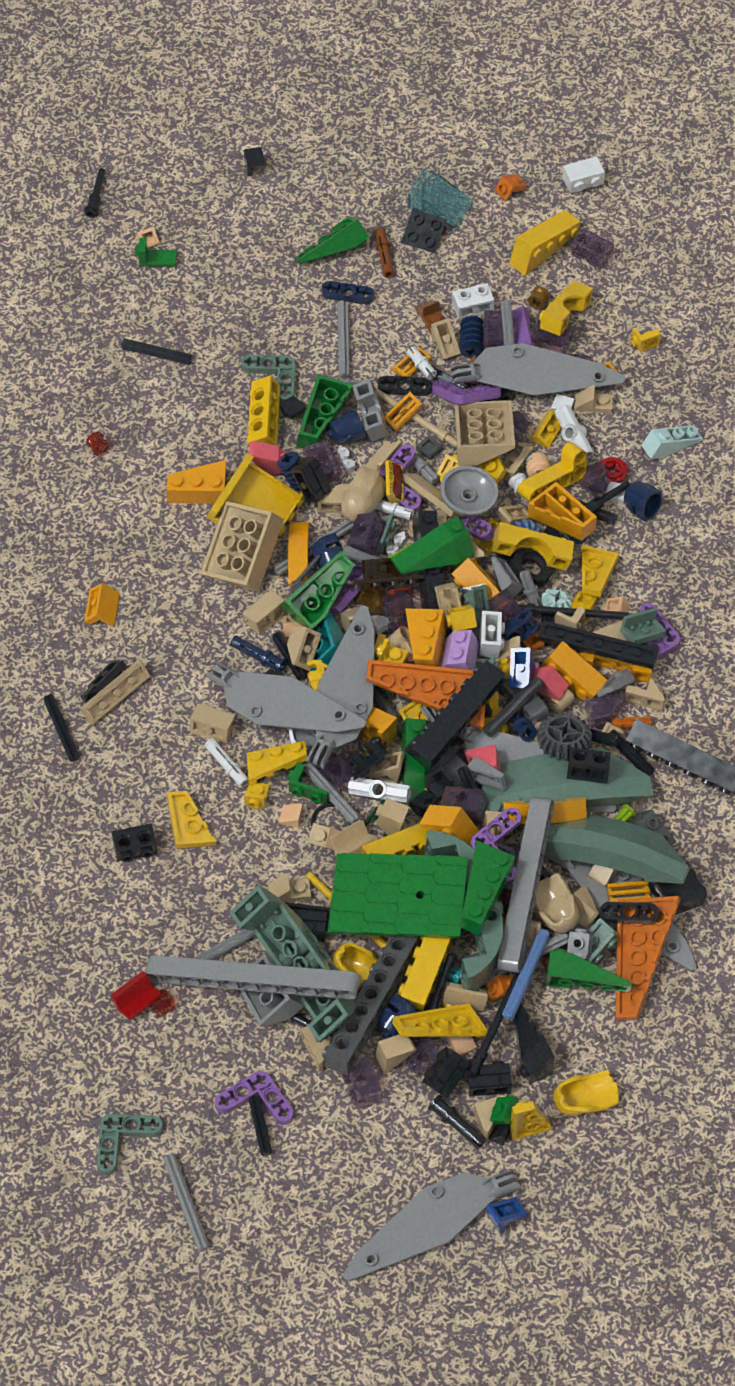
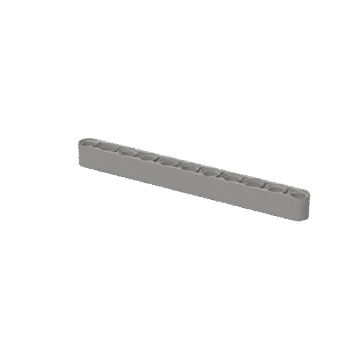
[145,955,361,999]

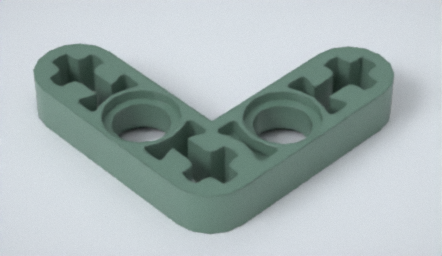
[241,355,295,402]
[97,1114,163,1176]

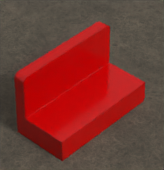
[110,971,162,1020]

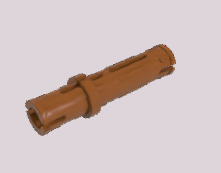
[374,228,395,278]

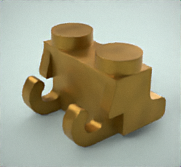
[355,583,389,617]

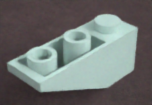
[641,425,703,459]

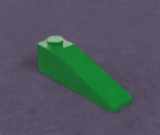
[294,216,369,263]
[390,516,475,575]
[281,551,354,629]
[401,718,430,802]
[544,949,632,992]

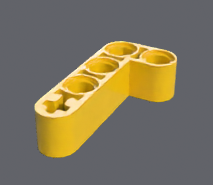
[517,442,587,502]

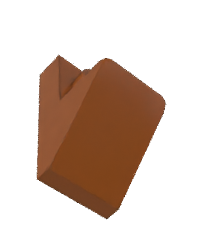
[415,300,444,334]

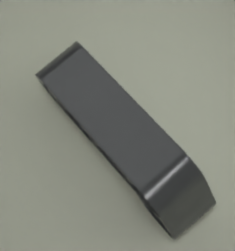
[498,678,550,726]

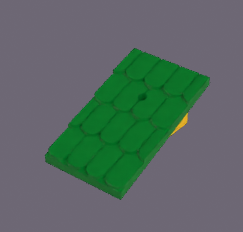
[327,853,468,938]

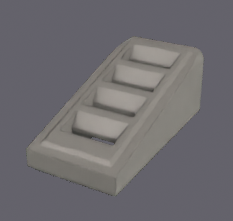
[491,556,523,597]
[597,669,635,697]
[467,757,507,791]

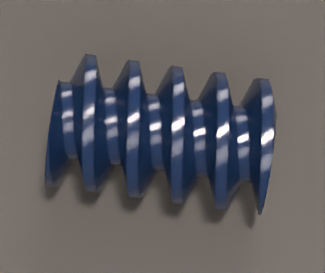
[460,316,484,358]
[277,451,301,491]

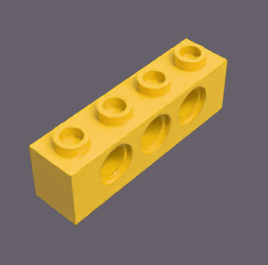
[247,375,280,445]

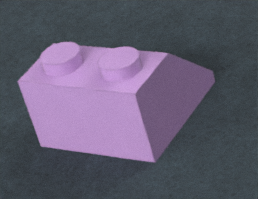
[439,630,480,670]

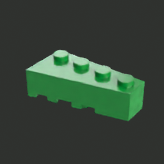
[296,374,354,451]
[460,841,515,936]

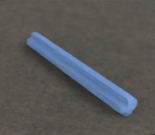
[502,929,550,1020]

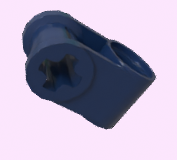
[502,609,540,643]

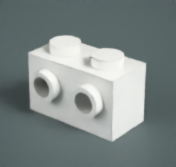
[562,157,605,193]
[452,283,494,319]
[479,611,505,658]

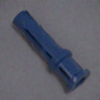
[230,635,287,672]
[502,703,537,742]

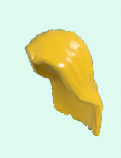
[333,943,383,991]
[553,1069,619,1116]

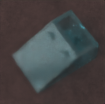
[408,169,472,227]

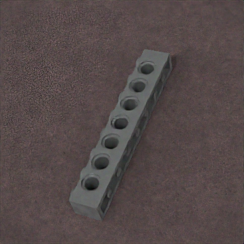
[322,936,422,1076]

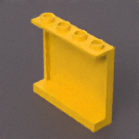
[206,453,305,547]

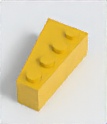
[509,210,581,276]
[362,824,427,855]
[398,937,453,1011]

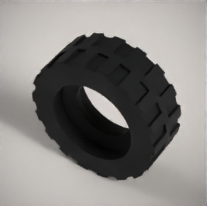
[509,548,554,589]

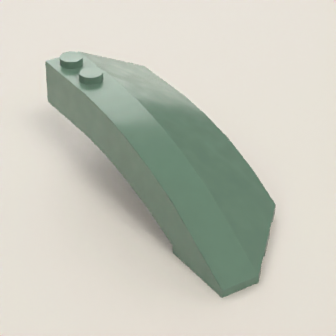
[482,748,654,823]
[518,815,689,884]

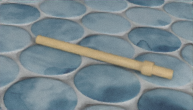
[374,386,457,448]

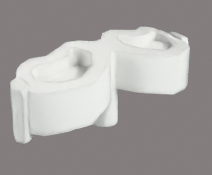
[337,445,355,472]
[386,531,406,557]

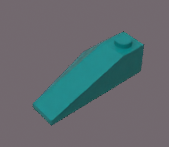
[310,610,344,671]

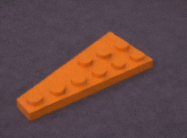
[366,660,485,730]
[616,896,681,1020]

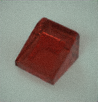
[150,988,176,1018]

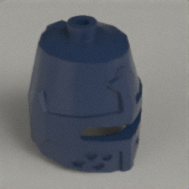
[327,410,366,444]
[624,481,662,522]
[311,533,343,569]
[378,993,417,1039]

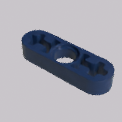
[322,281,374,305]

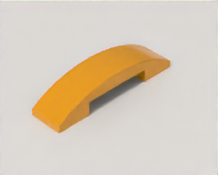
[288,522,309,586]
[578,652,652,683]
[504,797,587,824]

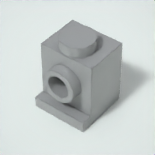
[567,928,594,959]

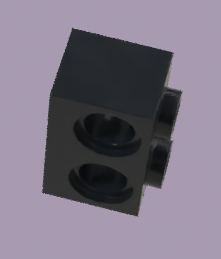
[566,747,611,784]
[111,823,158,862]

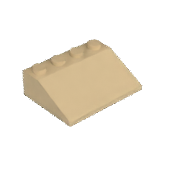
[455,400,515,466]
[200,501,284,592]

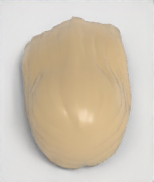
[341,467,386,523]
[535,873,579,933]

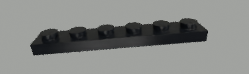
[538,620,659,669]

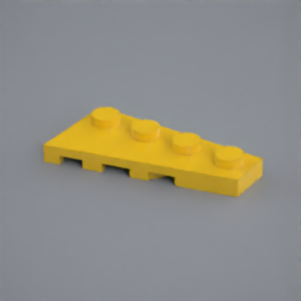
[392,1003,487,1037]

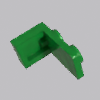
[135,238,177,267]
[288,762,328,804]
[490,1095,519,1125]

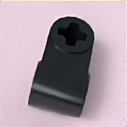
[409,790,439,817]

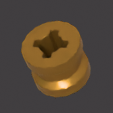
[528,286,550,310]

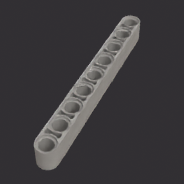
[497,797,554,973]

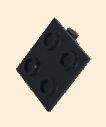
[401,209,447,253]
[347,735,387,781]

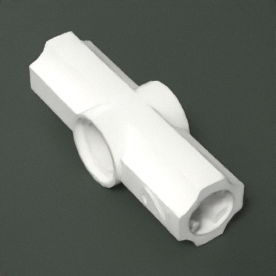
[555,405,593,459]
[348,777,412,803]

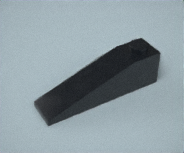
[514,1003,555,1084]

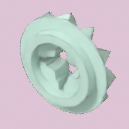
[541,587,572,608]

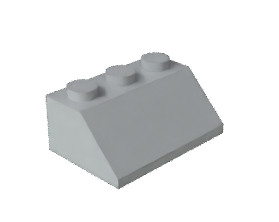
[240,953,304,1027]

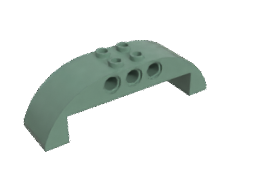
[424,830,503,991]
[229,885,354,1043]

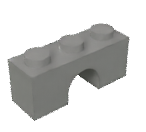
[353,379,390,442]

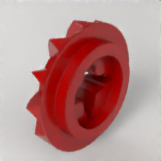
[597,457,628,483]

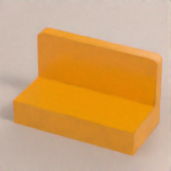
[84,583,120,626]

